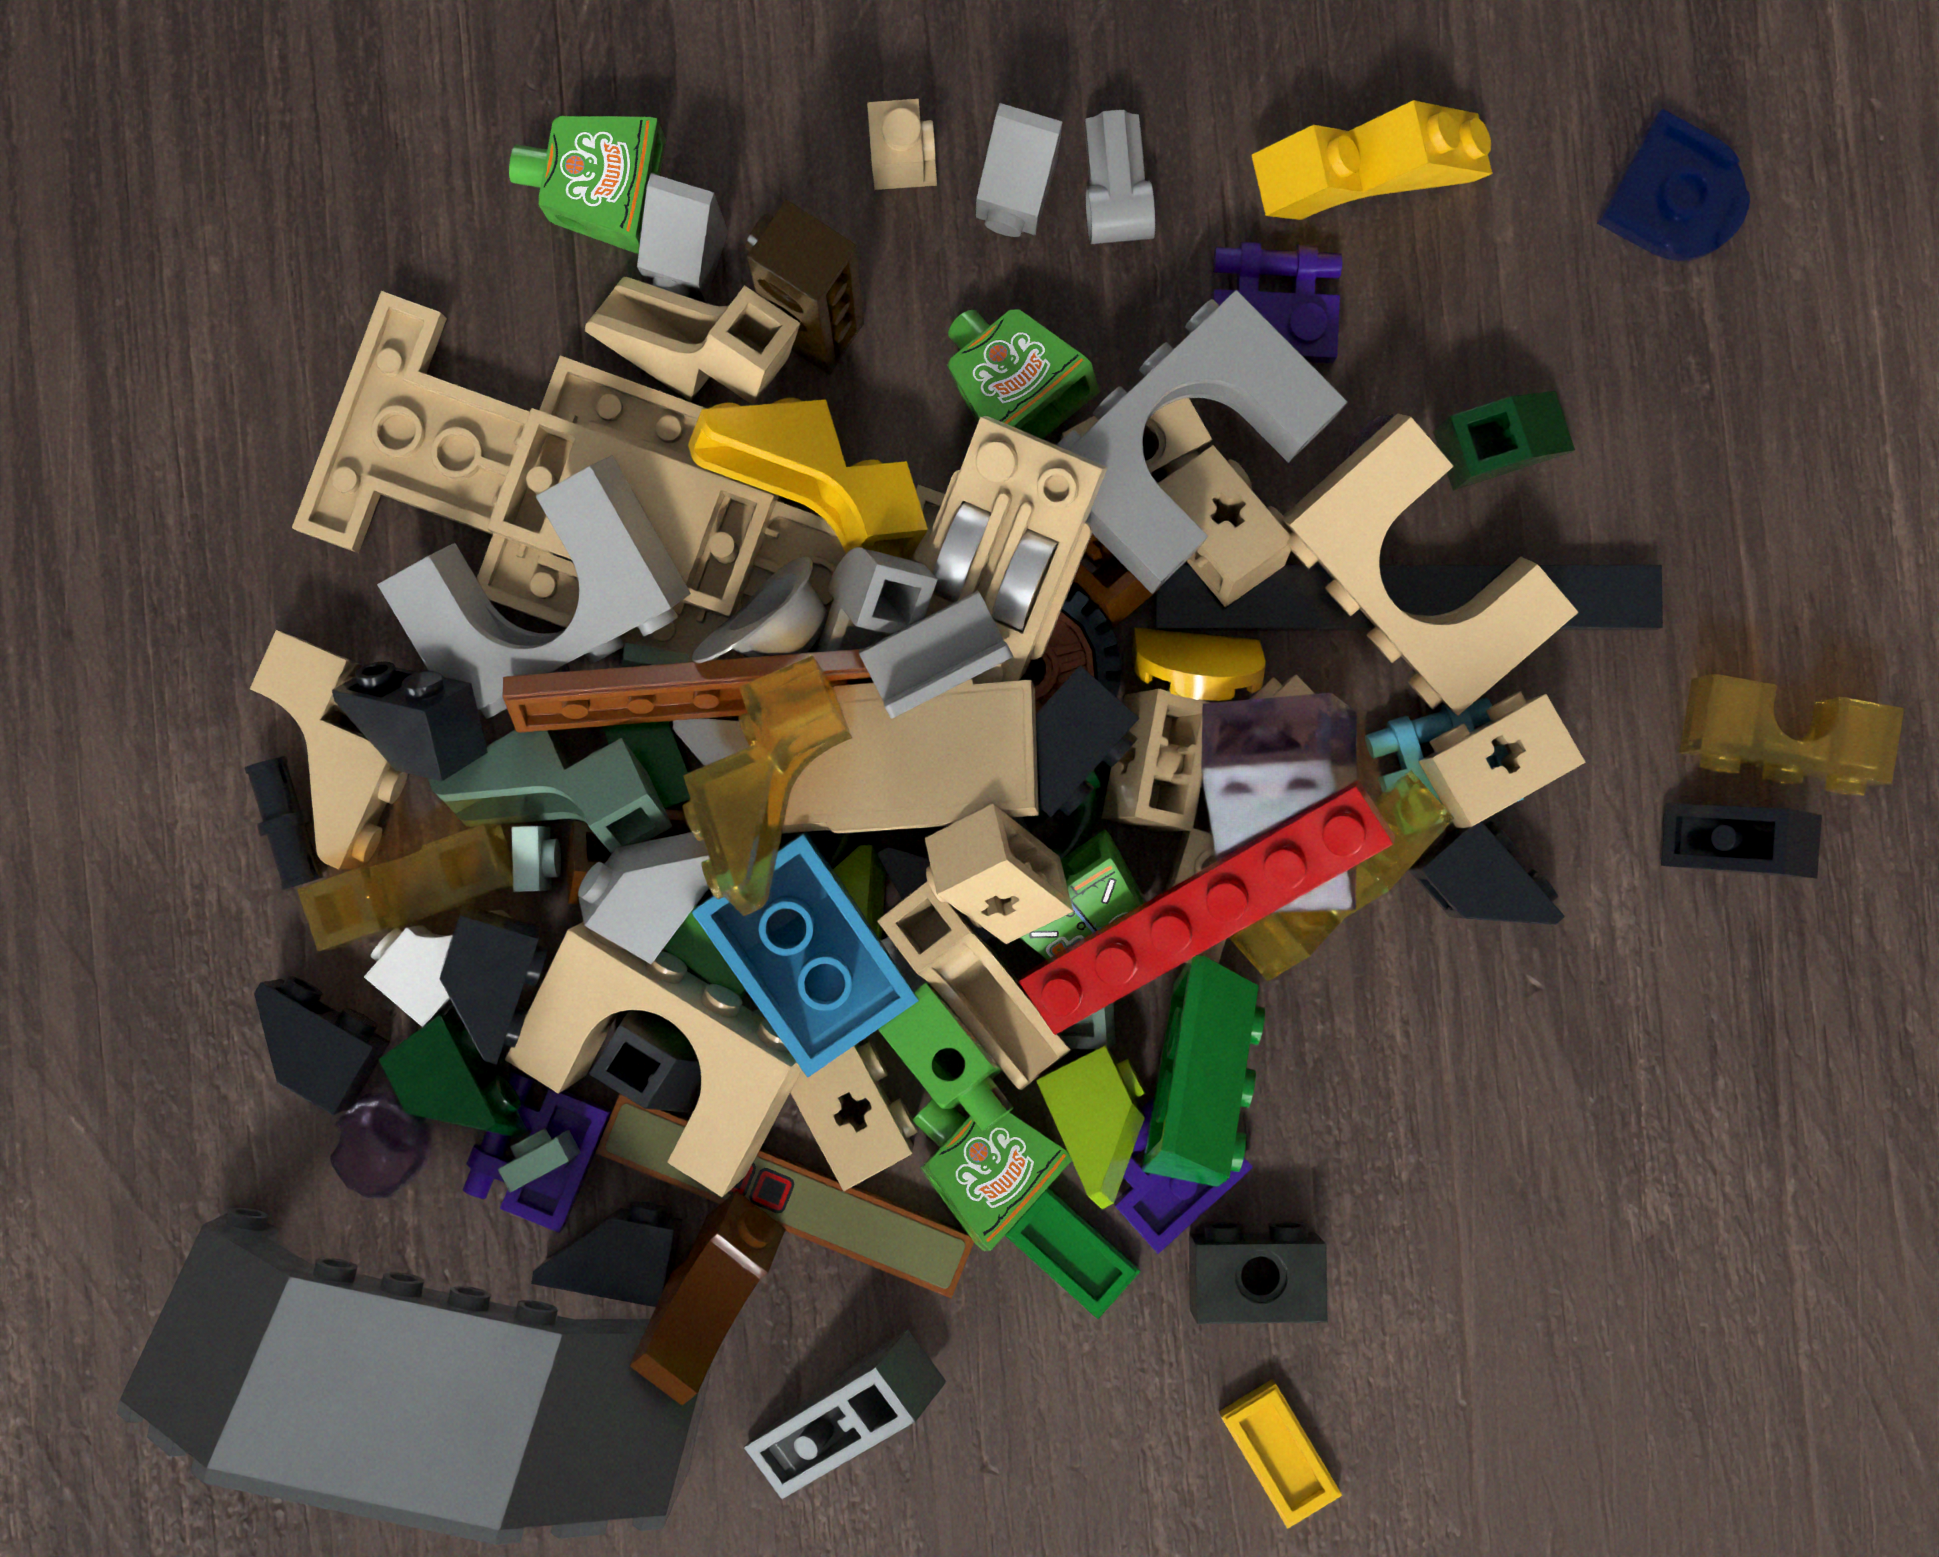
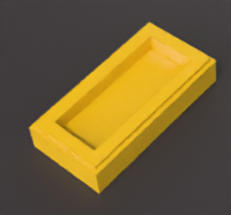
[1218,1379,1342,1529]

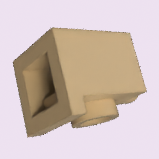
[867,99,937,190]

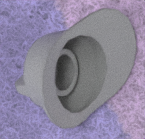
[692,556,829,663]

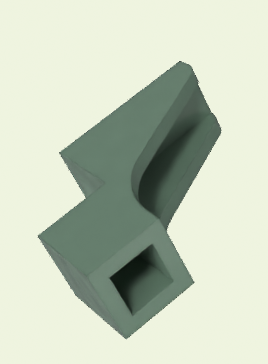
[428,729,673,854]

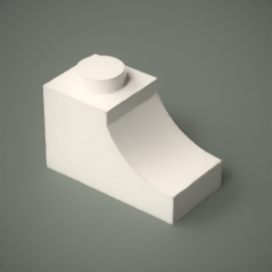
[364,910,511,1027]

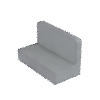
[859,591,1013,719]

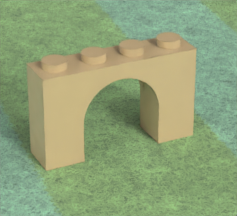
[1283,414,1578,716]
[505,922,802,1197]

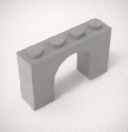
[1057,290,1347,594]
[377,455,691,719]

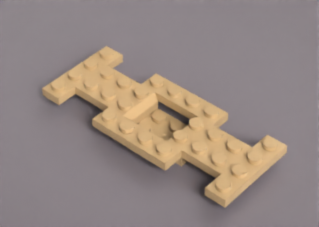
[292,291,945,662]

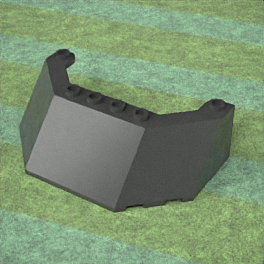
[116,1208,713,1545]

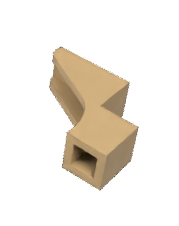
[585,277,800,405]
[250,630,408,870]
[877,881,1072,1090]

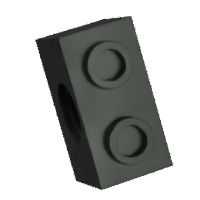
[1189,1222,1328,1324]

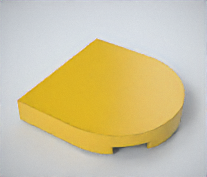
[1132,628,1266,701]

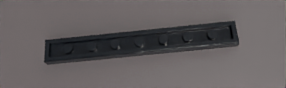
[1154,565,1663,631]

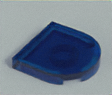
[1597,109,1750,261]

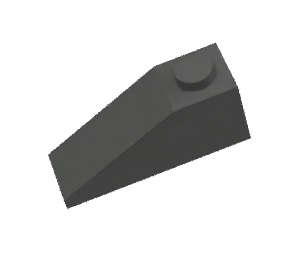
[744,1330,946,1499]

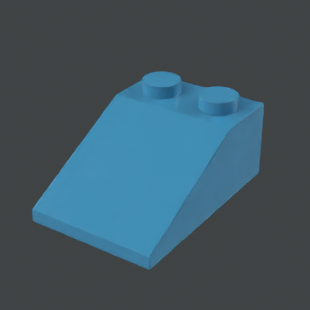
[692,832,919,1078]

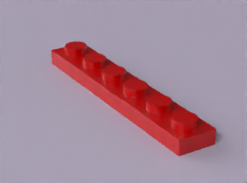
[1018,779,1395,1035]

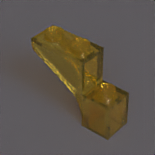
[683,655,852,916]
[1229,770,1454,981]

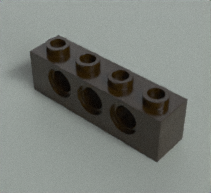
[746,199,864,375]

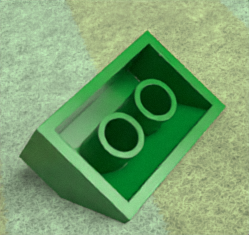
[1142,955,1265,1187]

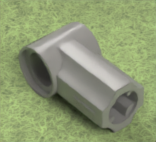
[1084,110,1155,244]

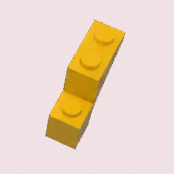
[1251,100,1493,220]
[688,398,928,560]

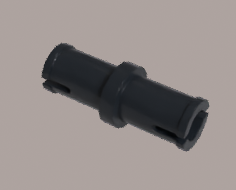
[244,756,324,890]

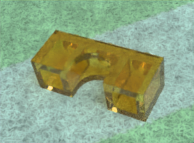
[1679,674,1904,796]
[297,824,513,951]

